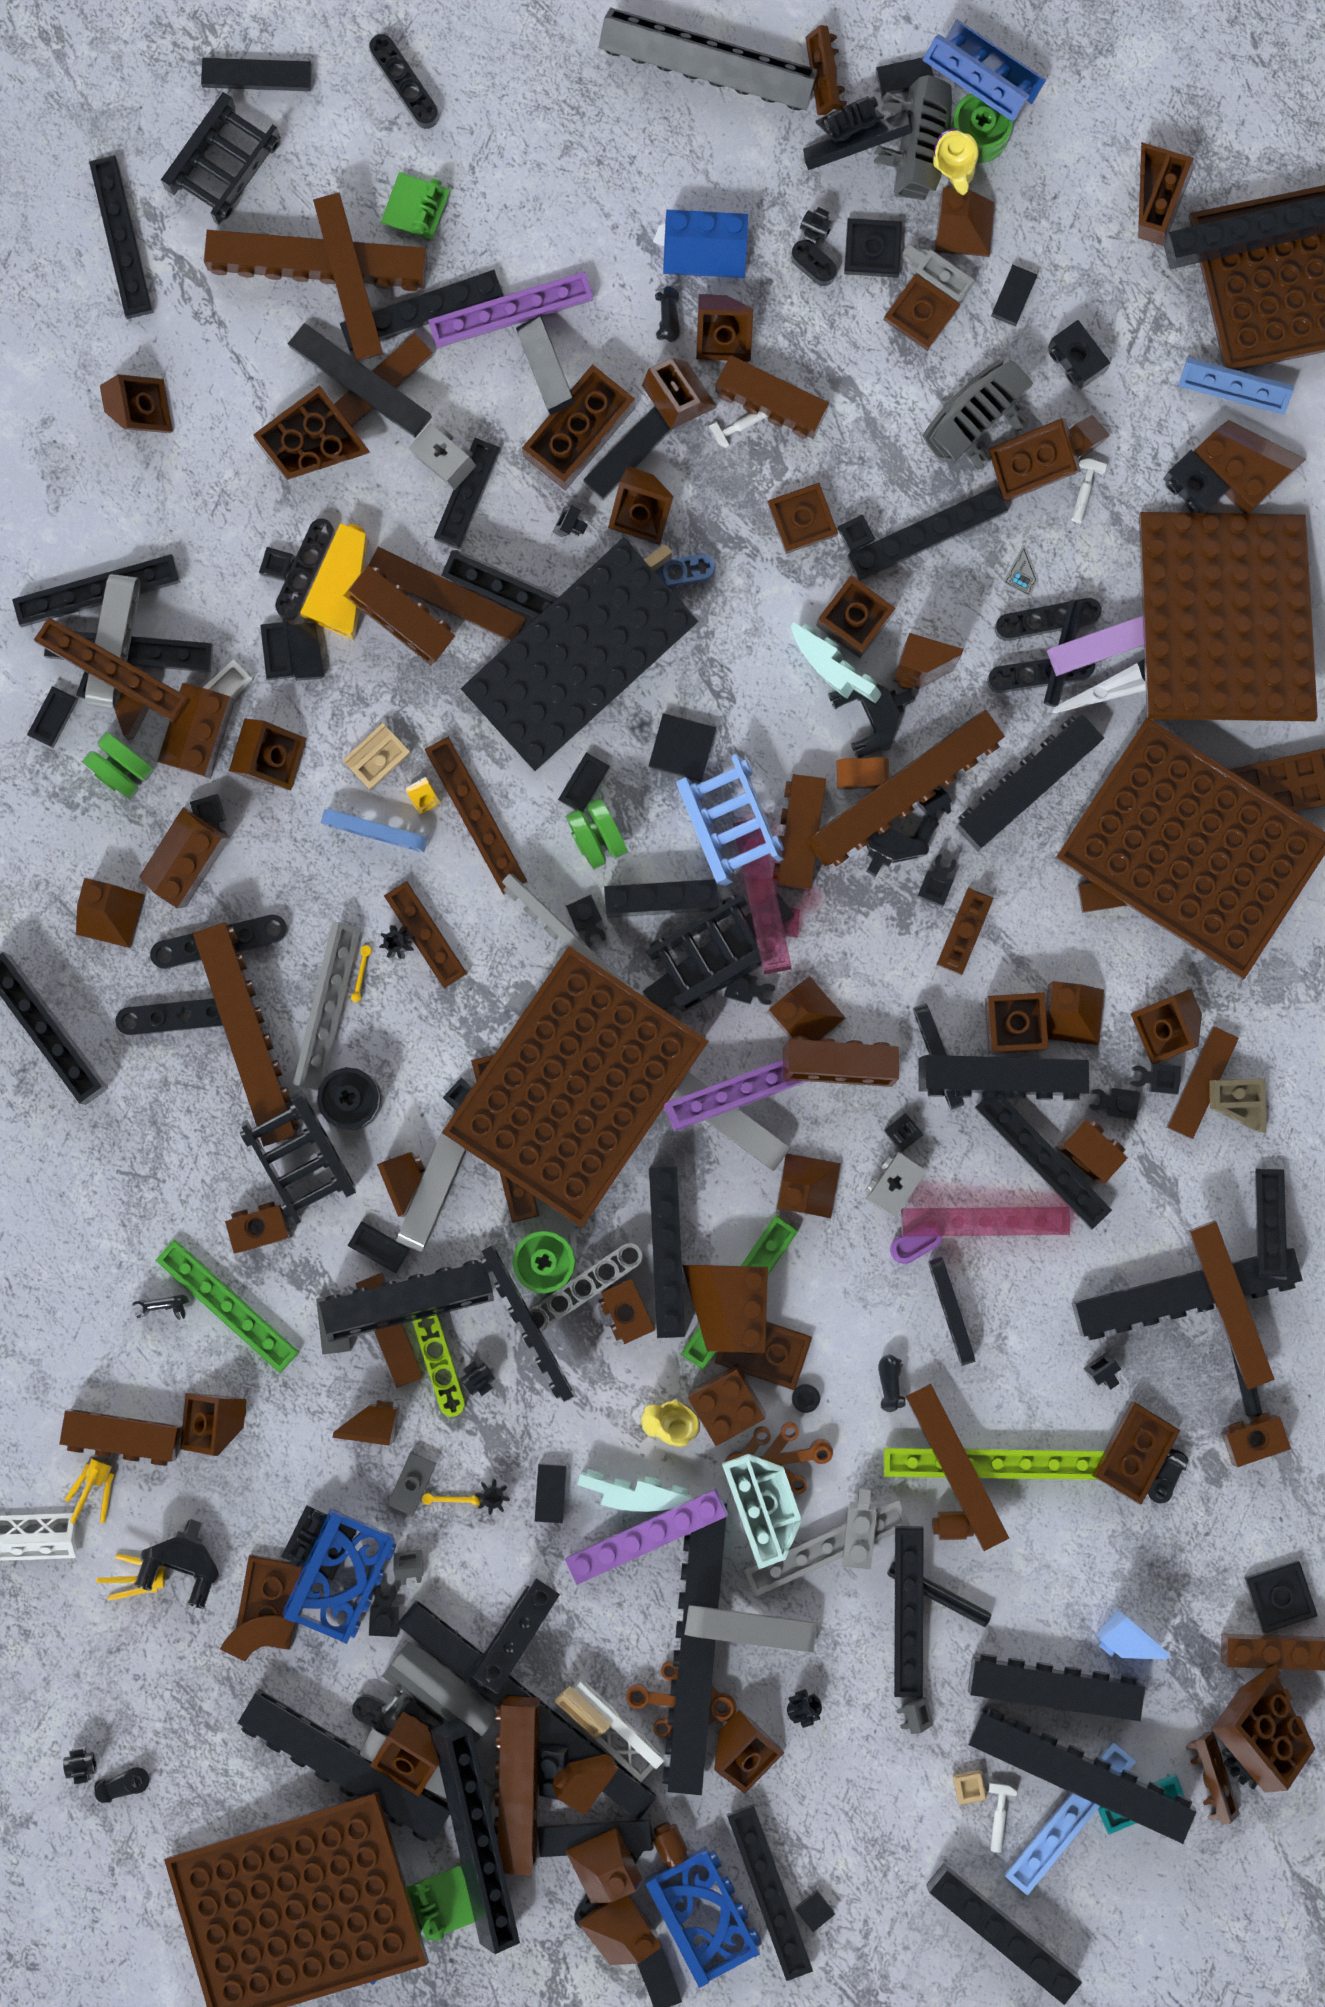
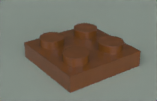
[883,274,960,351]
[767,483,838,554]

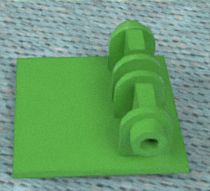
[381,172,450,240]
[407,1865,475,1941]

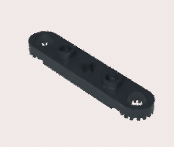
[150,914,288,969]
[115,998,256,1036]

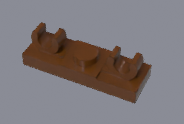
[805,25,847,116]
[936,887,994,976]
[1186,1731,1240,1825]

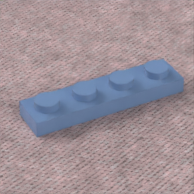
[1178,357,1294,415]

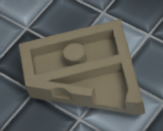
[1209,1078,1266,1133]

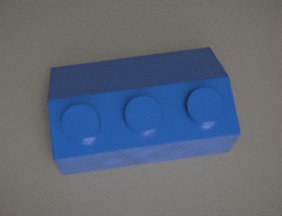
[663,209,748,278]

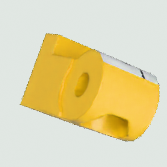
[406,777,441,815]

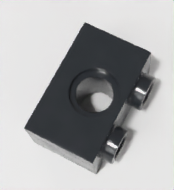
[1048,320,1111,390]
[1163,449,1230,514]

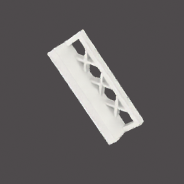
[0,1513,77,1561]
[572,1678,664,1782]

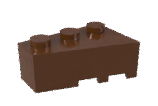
[1138,142,1194,246]

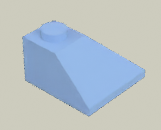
[1096,1609,1171,1659]

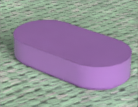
[890,1221,943,1264]

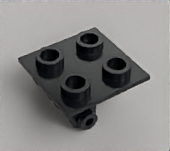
[815,96,884,142]
[281,1505,357,1581]

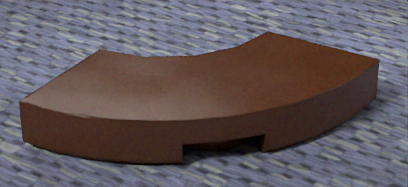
[220,1615,296,1662]

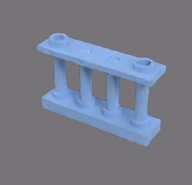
[676,754,784,887]

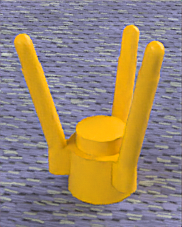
[65,1458,115,1524]
[96,1553,165,1600]

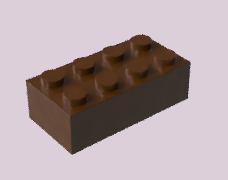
[522,364,635,491]

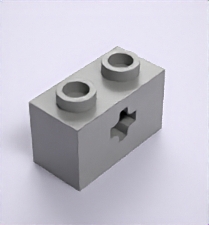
[409,423,476,490]
[865,1152,927,1218]

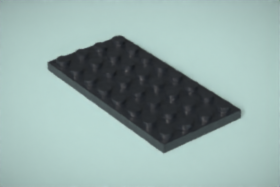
[460,537,699,771]

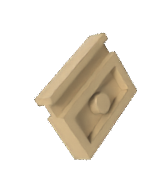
[342,723,411,791]

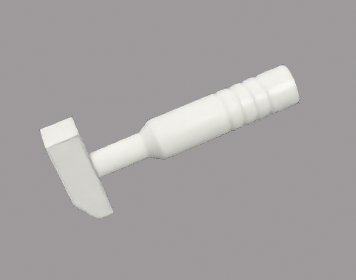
[709,411,768,448]
[1071,458,1107,523]
[988,1782,1017,1853]

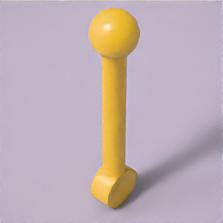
[351,945,372,1003]
[422,1493,481,1506]

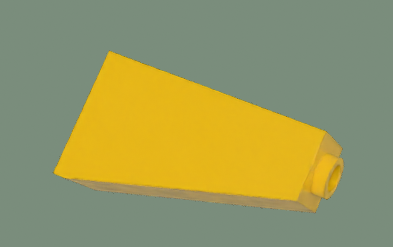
[300,523,369,640]

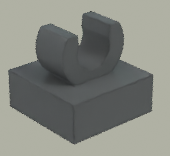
[393,1549,424,1585]
[897,1697,933,1734]

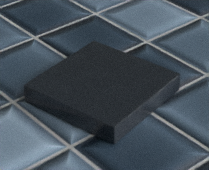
[844,218,902,278]
[648,713,716,782]
[1244,1560,1318,1634]

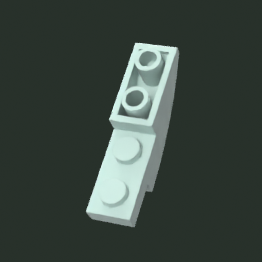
[790,622,882,703]
[577,1469,692,1512]

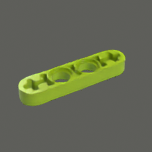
[414,1315,465,1417]

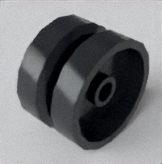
[317,1067,383,1131]

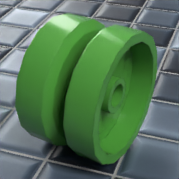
[951,94,1014,164]
[81,732,155,800]
[565,798,628,870]
[512,1231,576,1293]

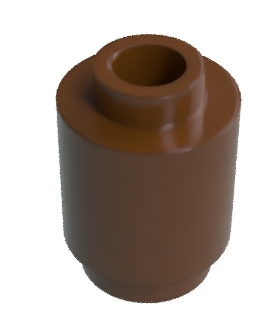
[932,1511,974,1540]
[652,1821,689,1868]

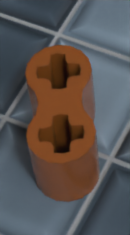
[836,757,889,790]

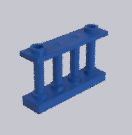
[923,19,1046,122]

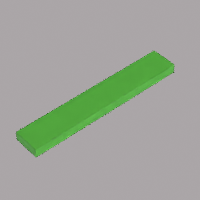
[681,1215,799,1370]
[155,1239,300,1373]

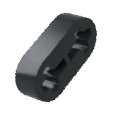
[791,240,837,286]

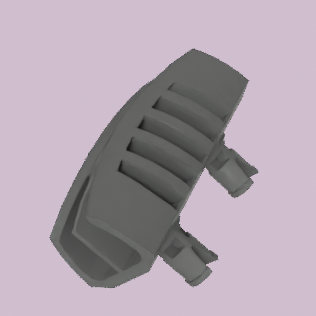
[874,75,952,200]
[922,359,1033,470]
[382,1643,496,1744]

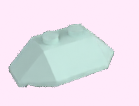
[722,1454,802,1569]

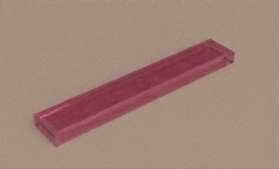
[733,820,792,975]
[901,1207,1070,1237]

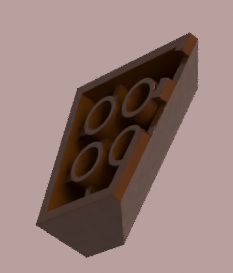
[253,385,370,480]
[1194,420,1306,514]
[682,1265,768,1353]
[1212,1664,1315,1793]

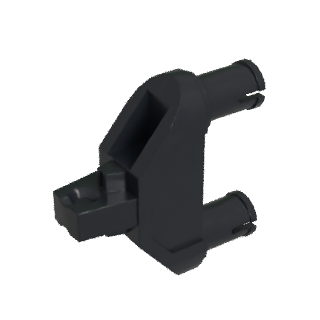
[828,684,915,759]
[866,815,939,877]
[134,1519,219,1609]

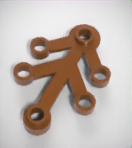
[724,1422,833,1494]
[626,1661,736,1737]

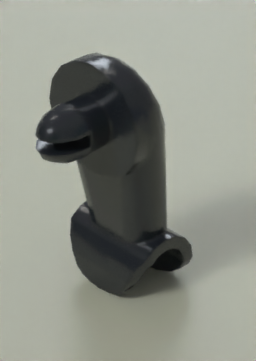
[655,286,680,342]
[132,1295,189,1320]
[878,1354,906,1412]
[1148,1449,1189,1504]
[94,1767,150,1803]

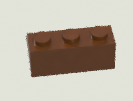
[893,633,964,691]
[157,683,236,779]
[139,807,230,909]

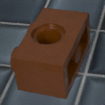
[225,1201,292,1254]
[598,1278,655,1344]
[1221,1412,1291,1467]

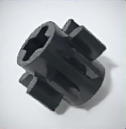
[800,207,833,244]
[379,925,415,959]
[460,1361,496,1396]
[474,1478,510,1515]
[787,1689,822,1728]
[63,1747,97,1785]

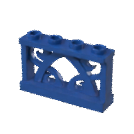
[282,1508,396,1644]
[645,1846,762,1988]

